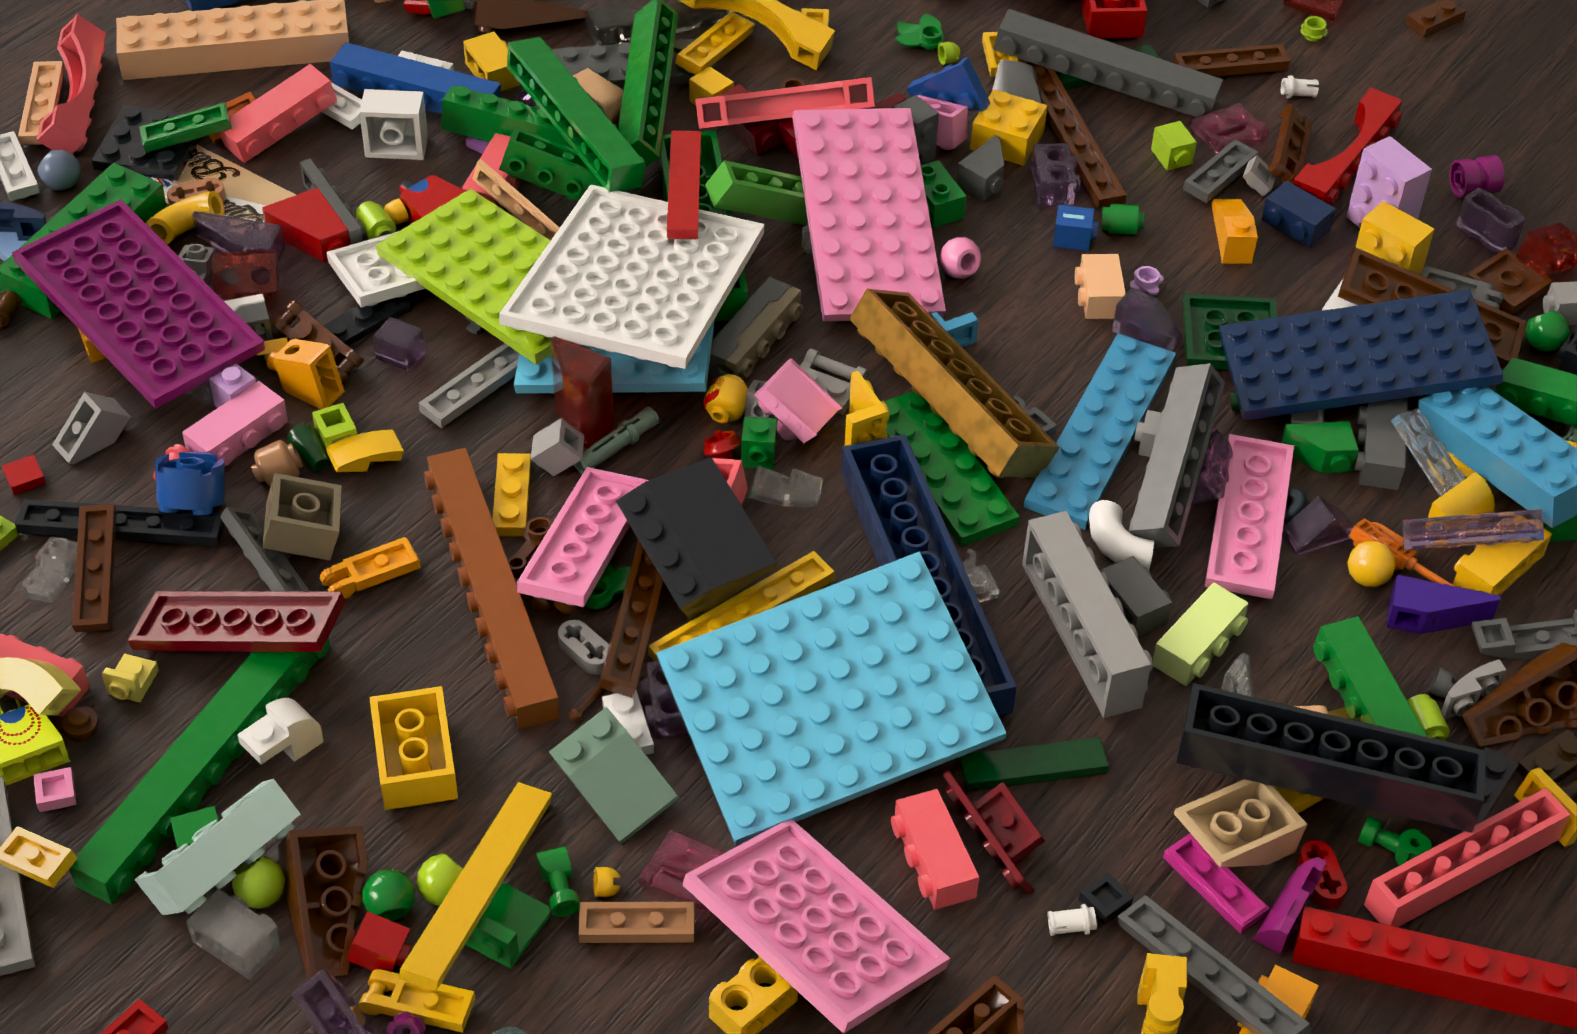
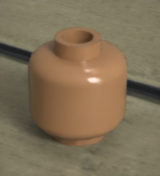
[251,440,303,487]

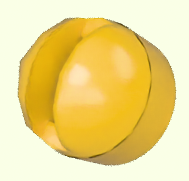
[384,198,409,225]
[593,867,621,897]

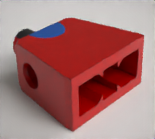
[399,175,466,224]

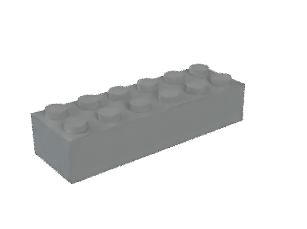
[1022,511,1153,718]

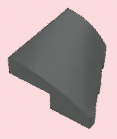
[991,60,1042,103]

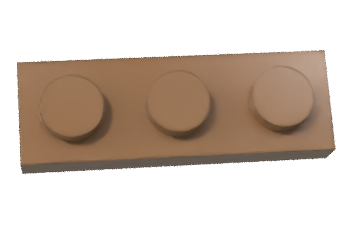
[579,902,694,943]

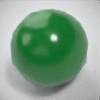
[1525,310,1570,353]
[362,869,415,921]

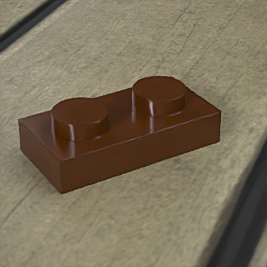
[1405,0,1466,38]

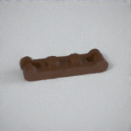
[1267,104,1312,184]
[271,300,364,384]

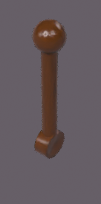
[569,686,604,722]

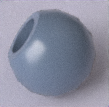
[38,150,81,191]

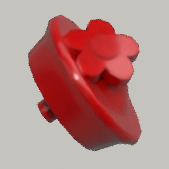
[703,430,742,459]

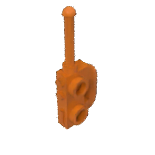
[1348,518,1456,587]

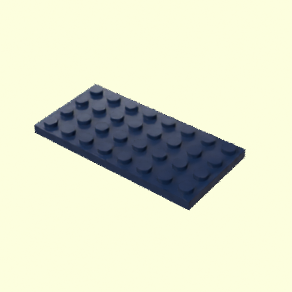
[1219,289,1503,421]

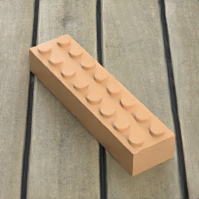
[116,0,350,80]

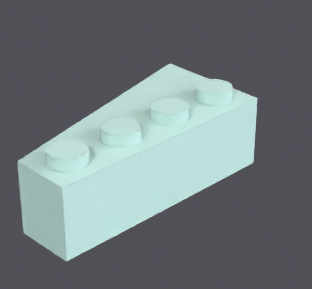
[135,779,301,915]

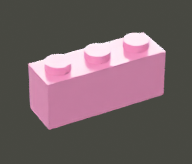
[182,381,288,466]

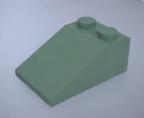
[549,707,680,845]

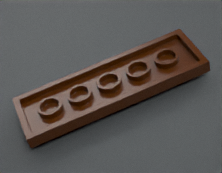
[1337,248,1527,369]

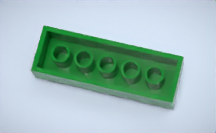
[0,163,167,319]

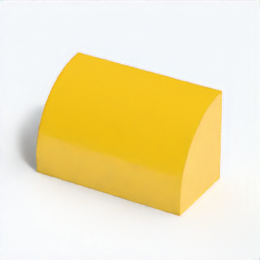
[1424,472,1495,548]

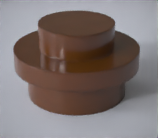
[61,706,99,741]

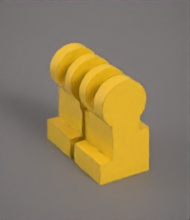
[1137,953,1187,1034]

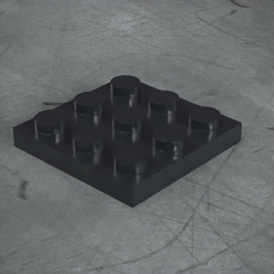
[91,105,201,181]

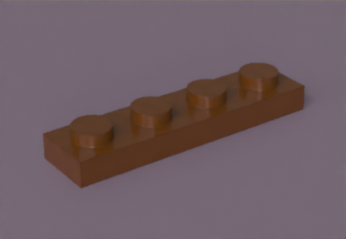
[1173,44,1290,77]
[72,504,117,633]

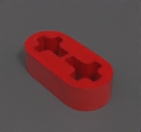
[1298,840,1347,909]

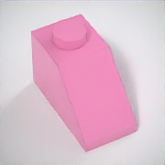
[918,95,968,150]

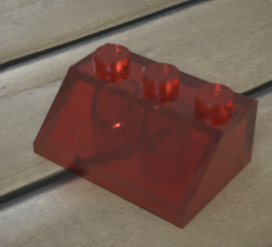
[551,336,614,449]

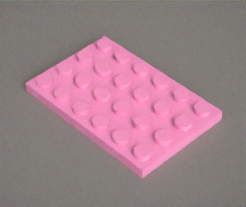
[682,820,950,1034]

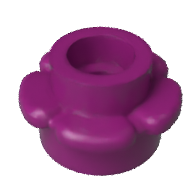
[387,1012,426,1034]

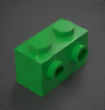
[921,160,966,228]

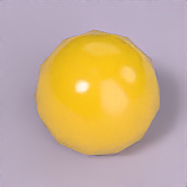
[1347,541,1396,587]

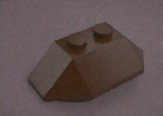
[927,975,1025,1034]

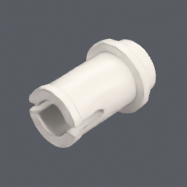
[1281,75,1319,98]
[1047,904,1097,936]

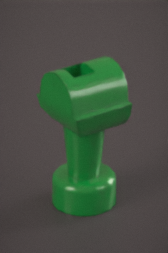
[1358,815,1432,866]
[535,846,580,917]

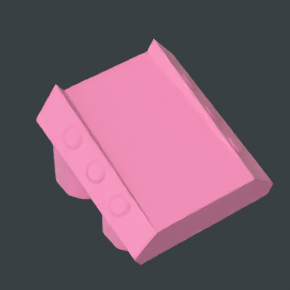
[754,358,842,443]

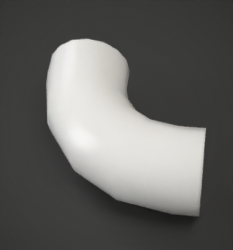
[1089,500,1154,570]

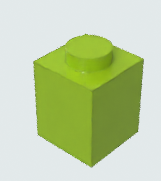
[1151,121,1197,171]

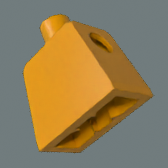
[267,339,345,409]

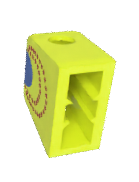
[0,699,70,786]

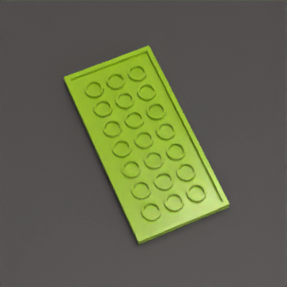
[376,189,571,365]

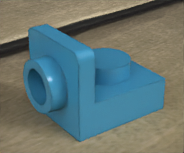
[930,312,978,348]

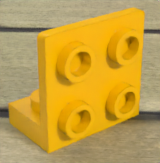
[845,371,889,446]

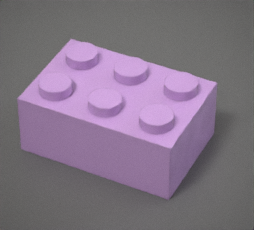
[1346,136,1432,228]

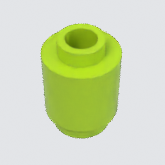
[356,201,396,240]
[1407,694,1450,741]

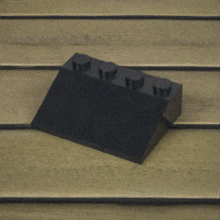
[616,457,779,621]

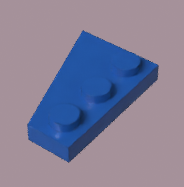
[907,57,990,111]

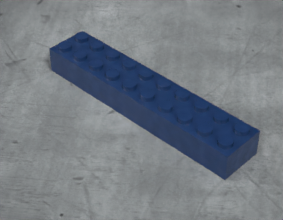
[841,434,1017,716]

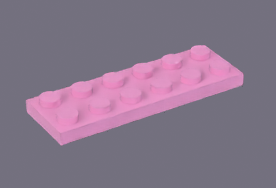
[1204,434,1294,599]
[517,467,649,607]

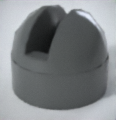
[1427,667,1458,698]

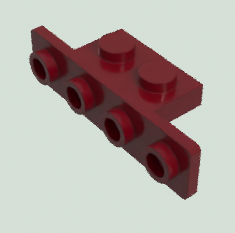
[943,770,1045,894]

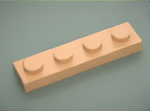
[18,61,65,145]

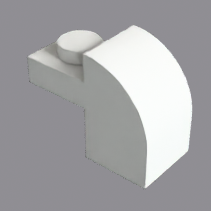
[237,698,324,765]

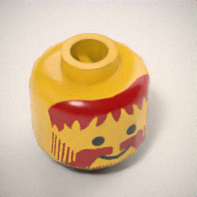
[704,374,748,423]

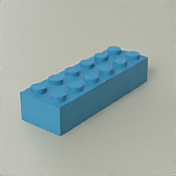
[1418,386,1577,528]

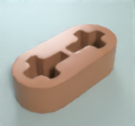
[167,178,226,206]

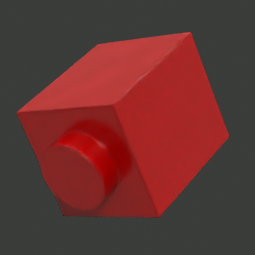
[347,911,412,972]

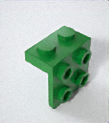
[465,882,551,969]

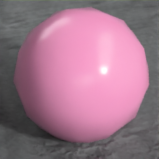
[939,237,982,279]

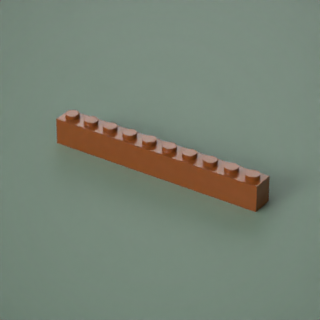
[423,448,560,730]

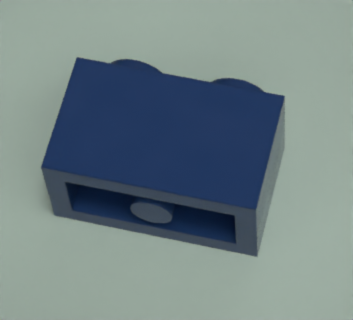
[1261,181,1336,248]

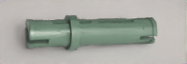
[574,406,659,474]

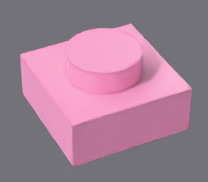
[33,767,77,812]

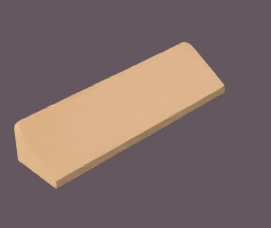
[472,159,560,240]

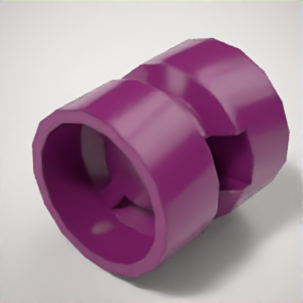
[1449,155,1505,198]

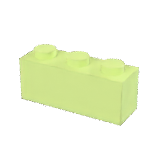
[1152,582,1248,686]

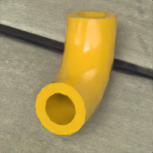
[146,191,224,245]

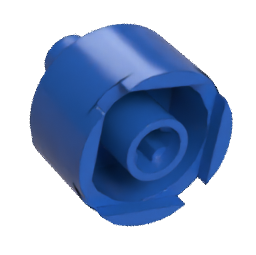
[155,452,225,515]

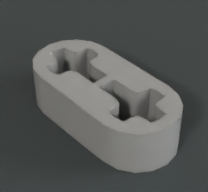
[558,620,609,675]

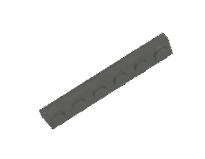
[1117,895,1311,1034]

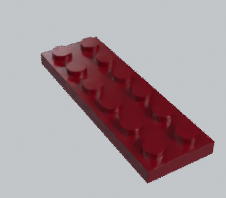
[128,591,346,652]

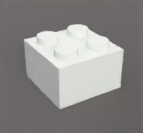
[359,89,428,160]

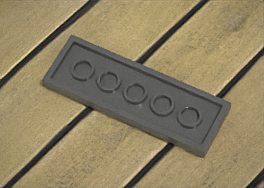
[552,39,695,89]

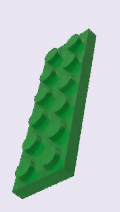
[884,391,1020,547]

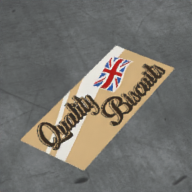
[104,145,296,244]

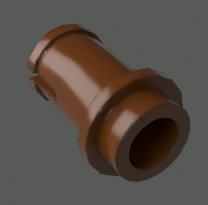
[0,290,21,328]

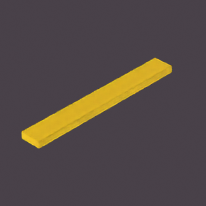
[399,782,552,991]

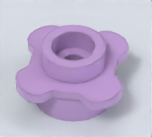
[1129,266,1164,295]

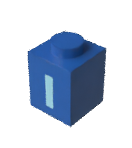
[1053,205,1099,251]

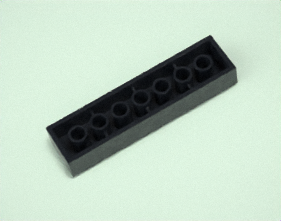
[1176,683,1486,833]

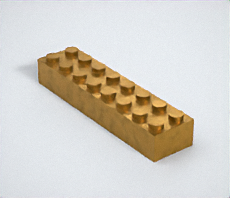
[849,288,1060,479]

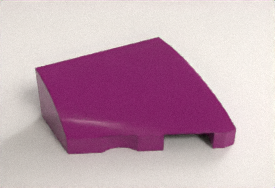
[1253,857,1327,954]

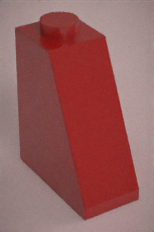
[262,187,350,263]

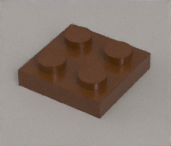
[1466,248,1554,315]

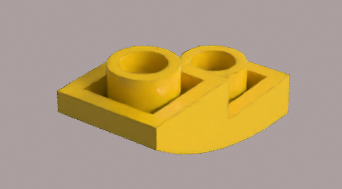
[326,429,404,472]

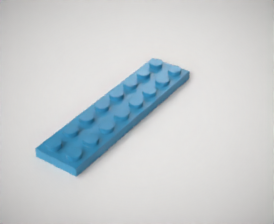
[1024,333,1176,530]

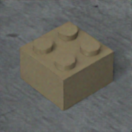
[262,473,342,560]

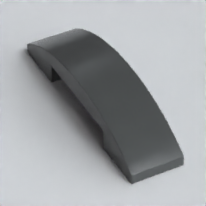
[1471,609,1577,659]

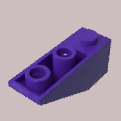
[1386,575,1501,634]

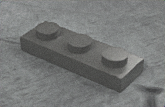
[1183,139,1259,203]

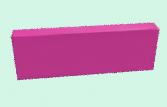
[1163,833,1269,934]

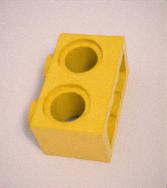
[709,956,798,1034]

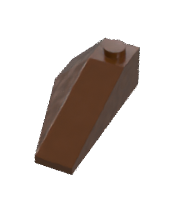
[472,0,590,33]
[1462,642,1577,747]
[278,826,368,981]

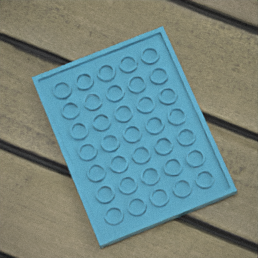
[656,551,1007,846]

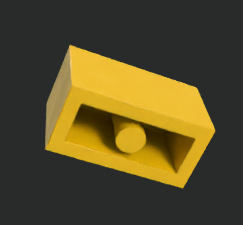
[463,31,520,91]

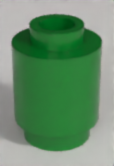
[1101,204,1145,235]

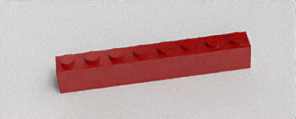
[1291,906,1577,1029]

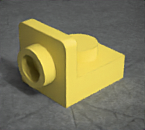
[102,653,159,703]

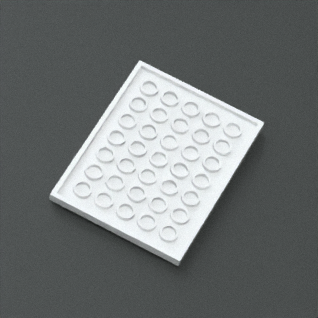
[499,185,764,369]

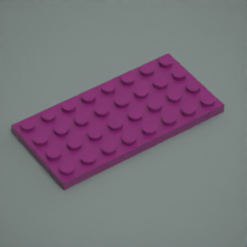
[12,199,265,409]

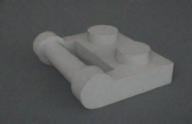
[800,348,868,415]

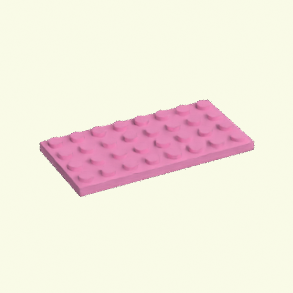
[792,108,946,321]

